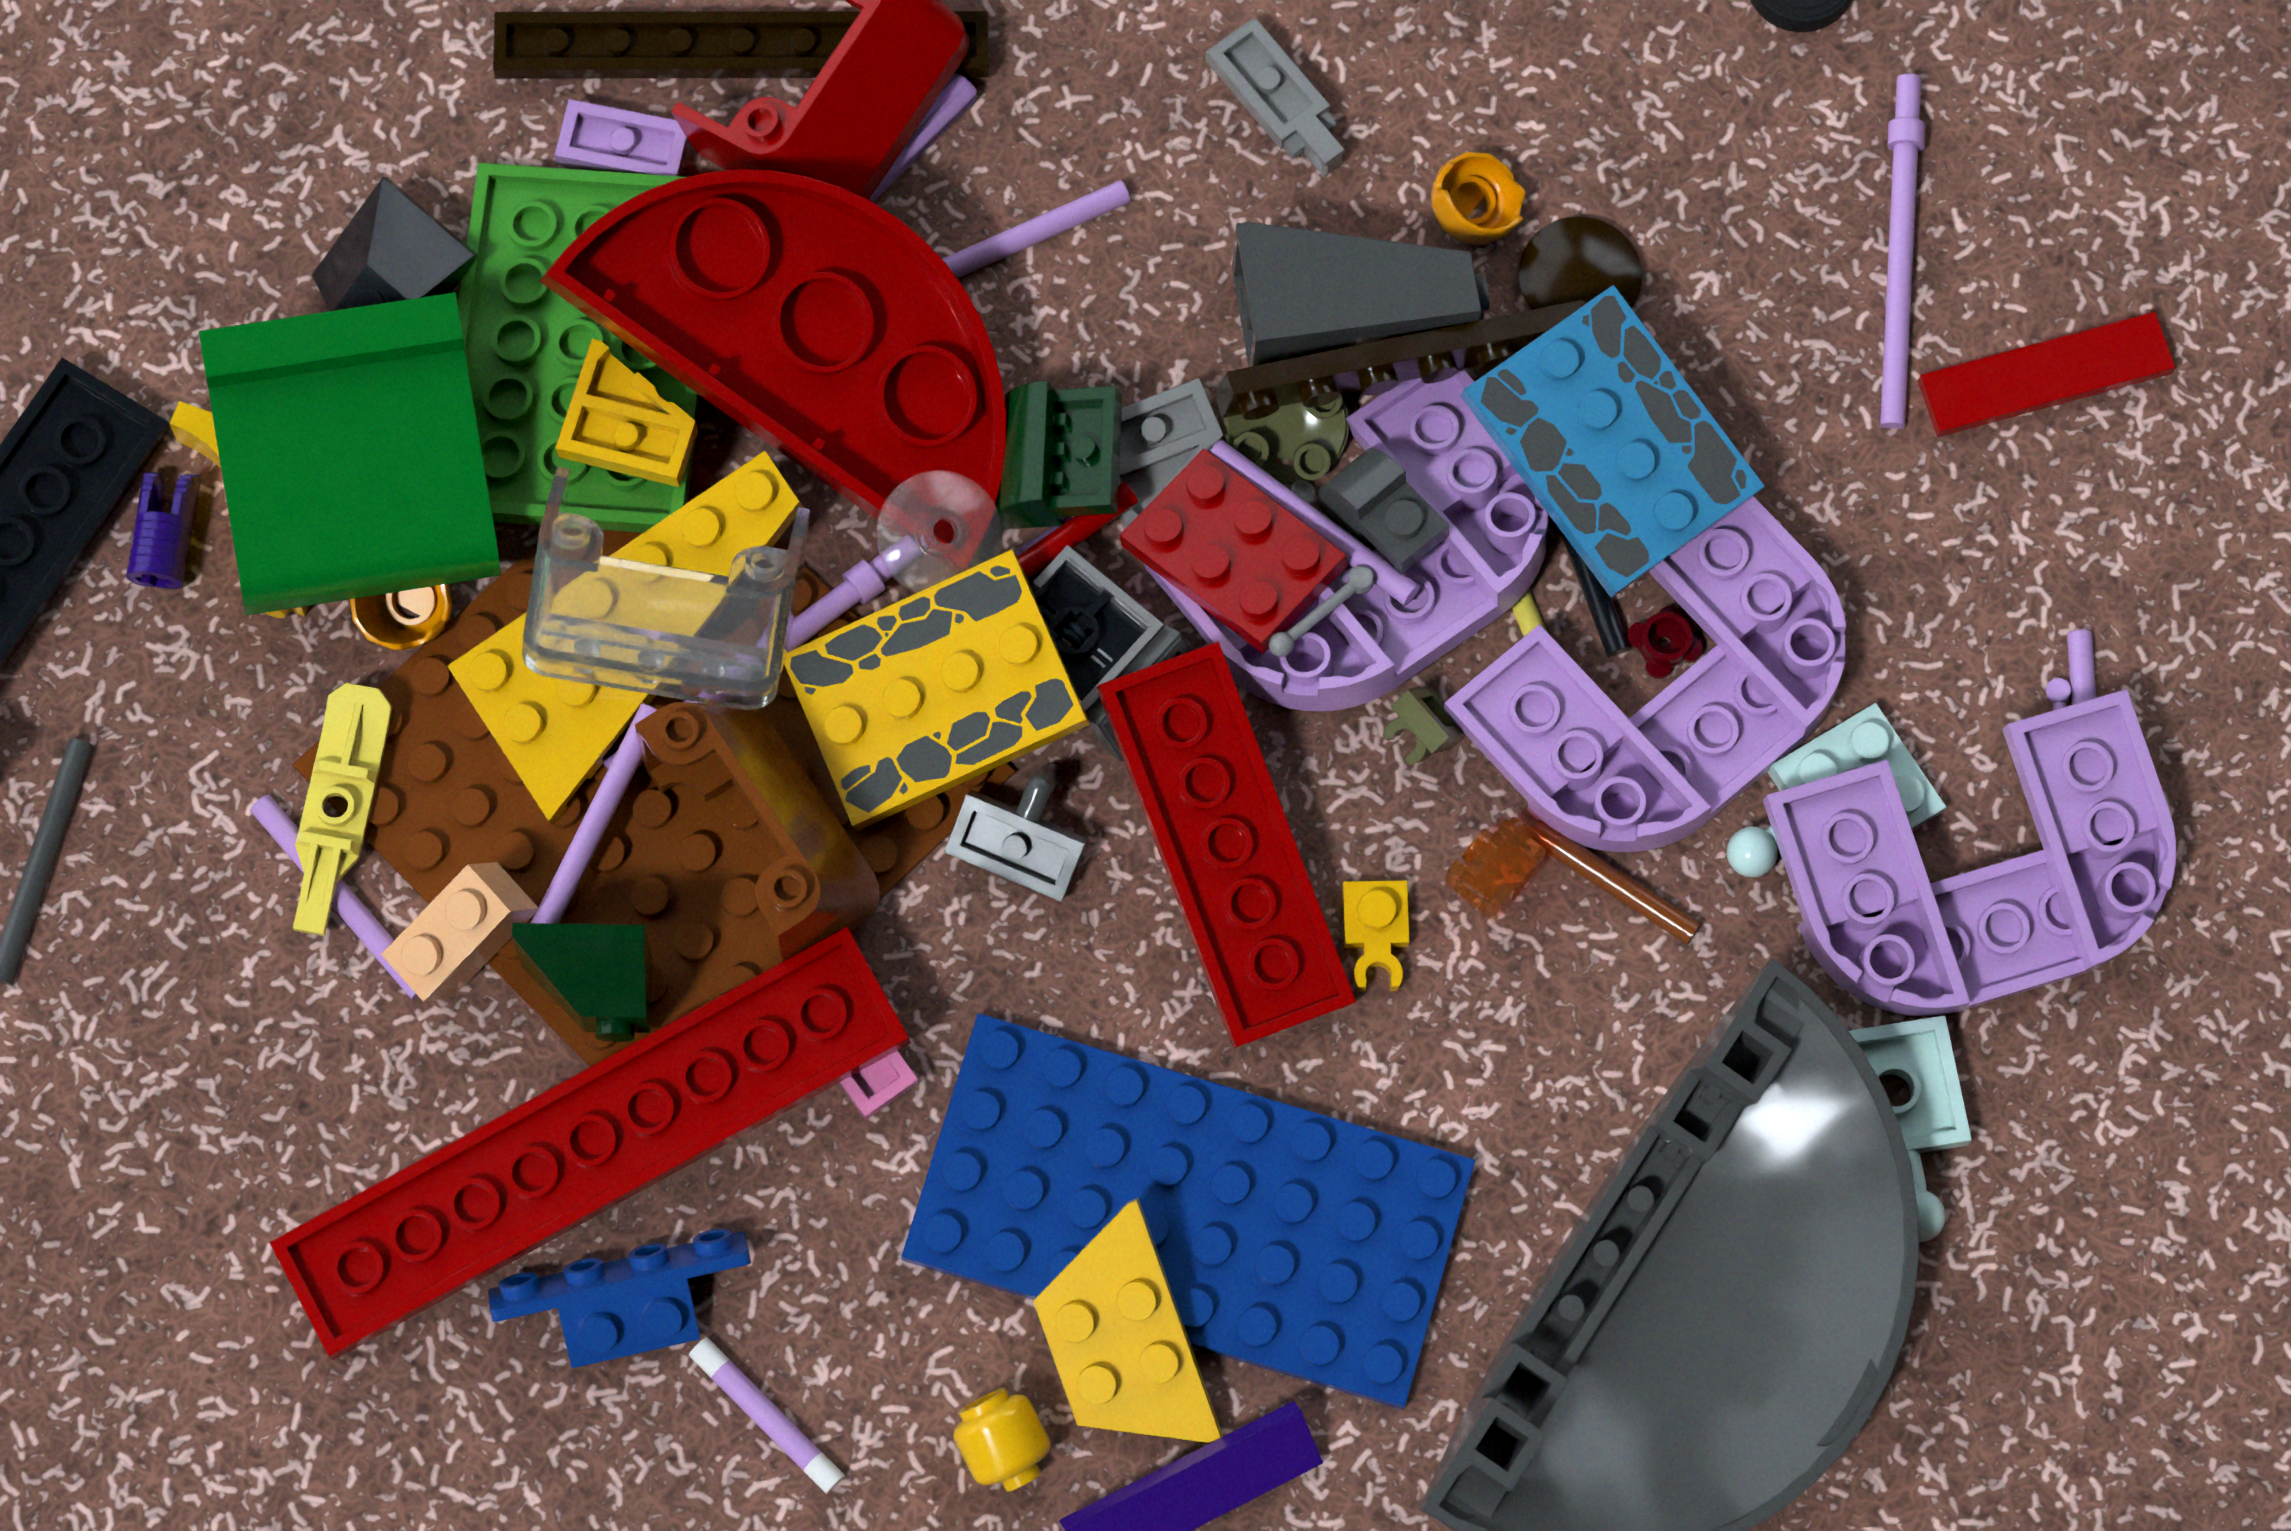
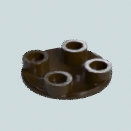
[1518,217,1642,310]

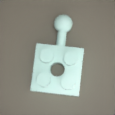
[1727,703,1946,877]
[1849,1015,1972,1242]

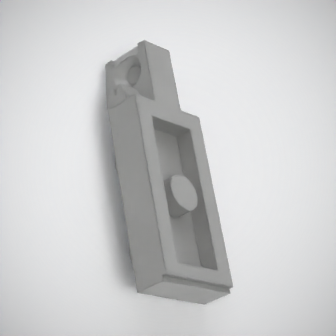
[1205,18,1345,177]

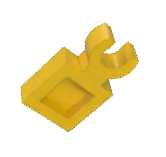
[1342,880,1409,992]

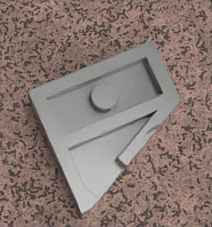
[1119,378,1223,529]

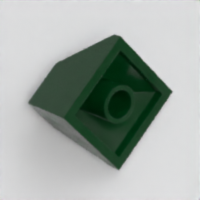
[512,923,653,1042]

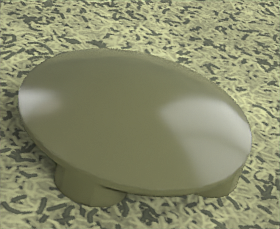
[1224,394,1349,484]

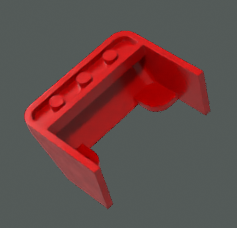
[671,0,969,200]

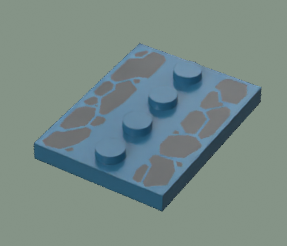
[1460,285,1765,598]

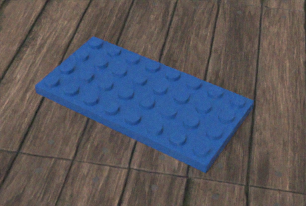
[901,1013,1475,1410]

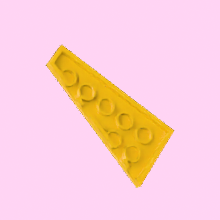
[447,451,803,825]

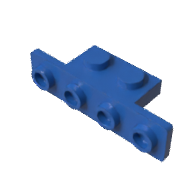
[488,1229,751,1369]

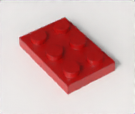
[1120,448,1347,654]

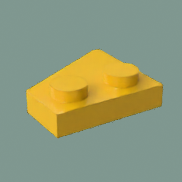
[555,339,698,488]

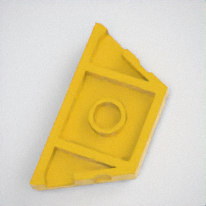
[1033,1198,1223,1443]

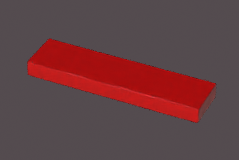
[1918,312,2175,438]

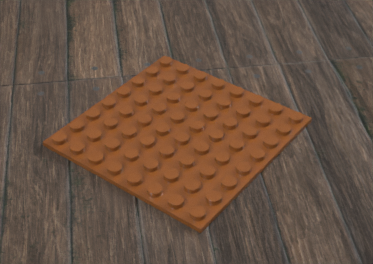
[292,457,1015,1067]

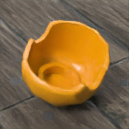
[1431,152,1526,246]
[350,584,453,650]

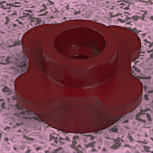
[1627,606,1702,679]

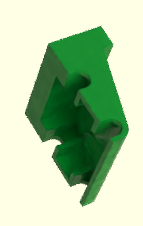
[199,292,501,616]

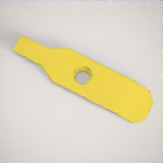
[292,683,392,936]

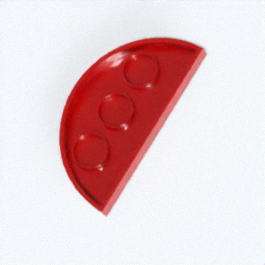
[539,169,1006,574]

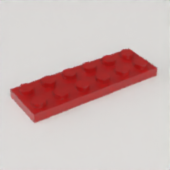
[1096,641,1356,1049]

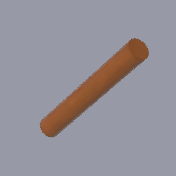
[1526,819,1701,944]

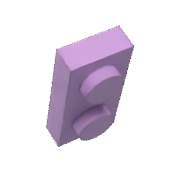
[555,99,689,176]

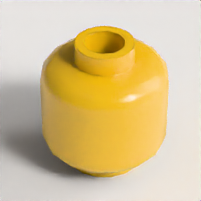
[953,1388,1051,1492]

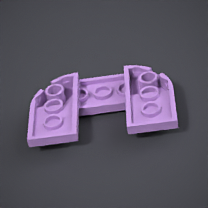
[1144,369,1549,711]
[1443,497,1846,852]
[1763,689,2176,1017]

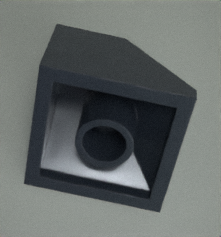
[312,177,479,311]

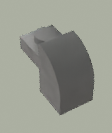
[1318,448,1449,574]

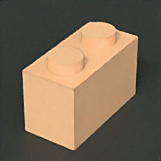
[381,862,539,1002]

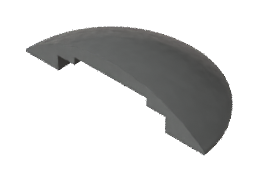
[1419,958,1919,1531]

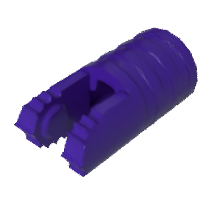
[126,472,200,590]

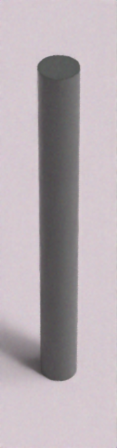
[0,738,94,986]

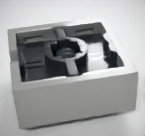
[1033,545,1164,731]

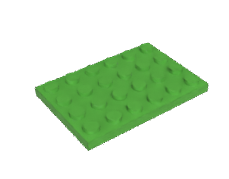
[458,163,701,533]

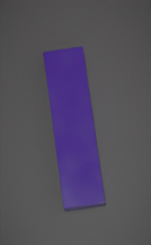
[1058,1401,1323,1531]

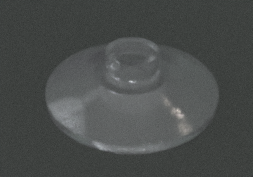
[876,470,1002,593]

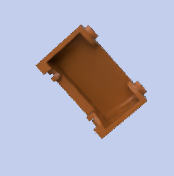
[635,702,879,965]

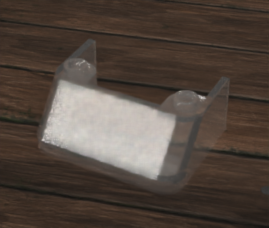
[522,467,810,710]

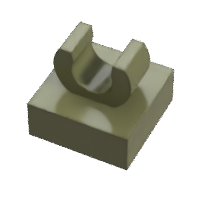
[1383,685,1466,765]

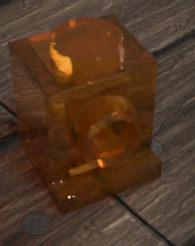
[1444,817,1546,922]

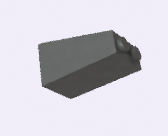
[1232,222,1489,367]

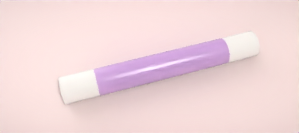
[689,1337,845,1494]

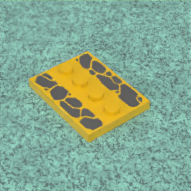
[781,549,1090,831]

